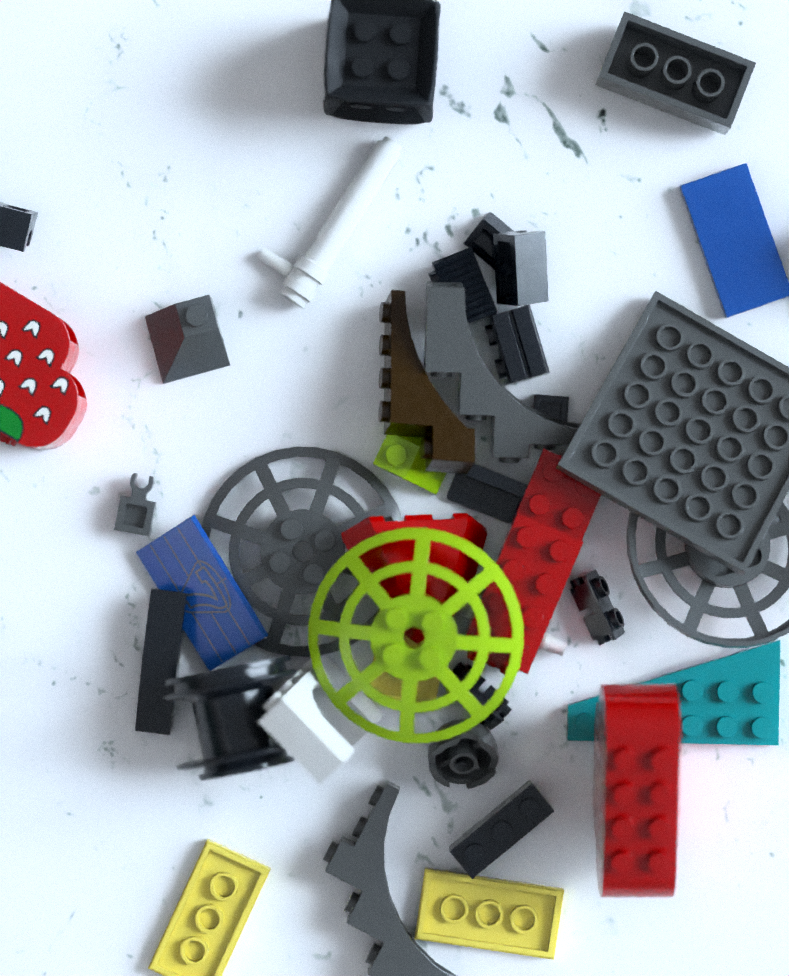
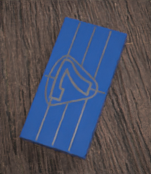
[136,515,268,671]

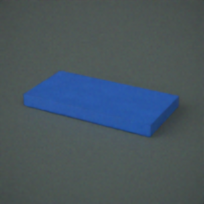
[679,163,789,319]

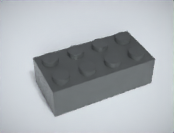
[595,11,756,135]

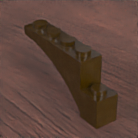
[378,290,475,474]

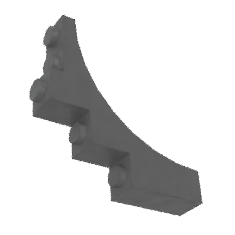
[423,282,581,463]
[323,780,457,976]

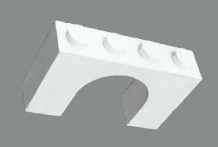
[258,654,384,785]

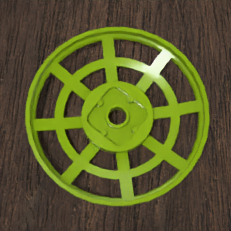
[308,527,524,743]

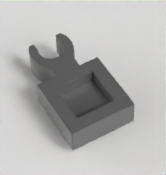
[114,473,157,537]

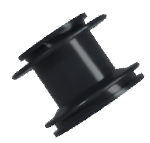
[163,655,297,781]

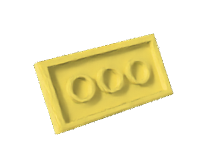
[148,839,271,976]
[414,868,564,960]

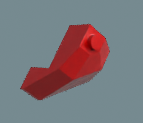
[341,513,488,644]

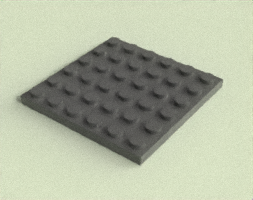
[555,291,789,576]

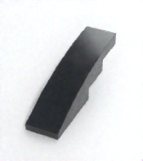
[135,589,187,735]

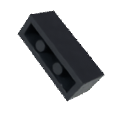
[449,780,554,879]

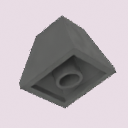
[145,294,231,384]

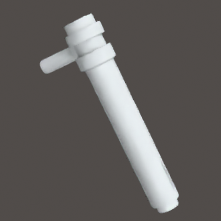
[258,136,402,308]

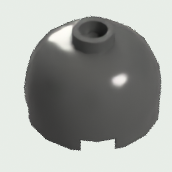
[428,719,499,789]

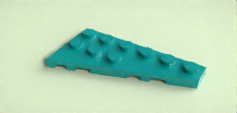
[566,639,781,746]

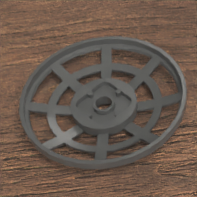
[202,447,404,657]
[626,503,789,648]

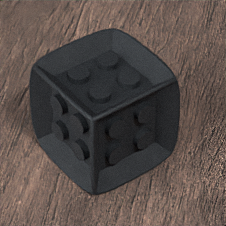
[323,0,441,124]

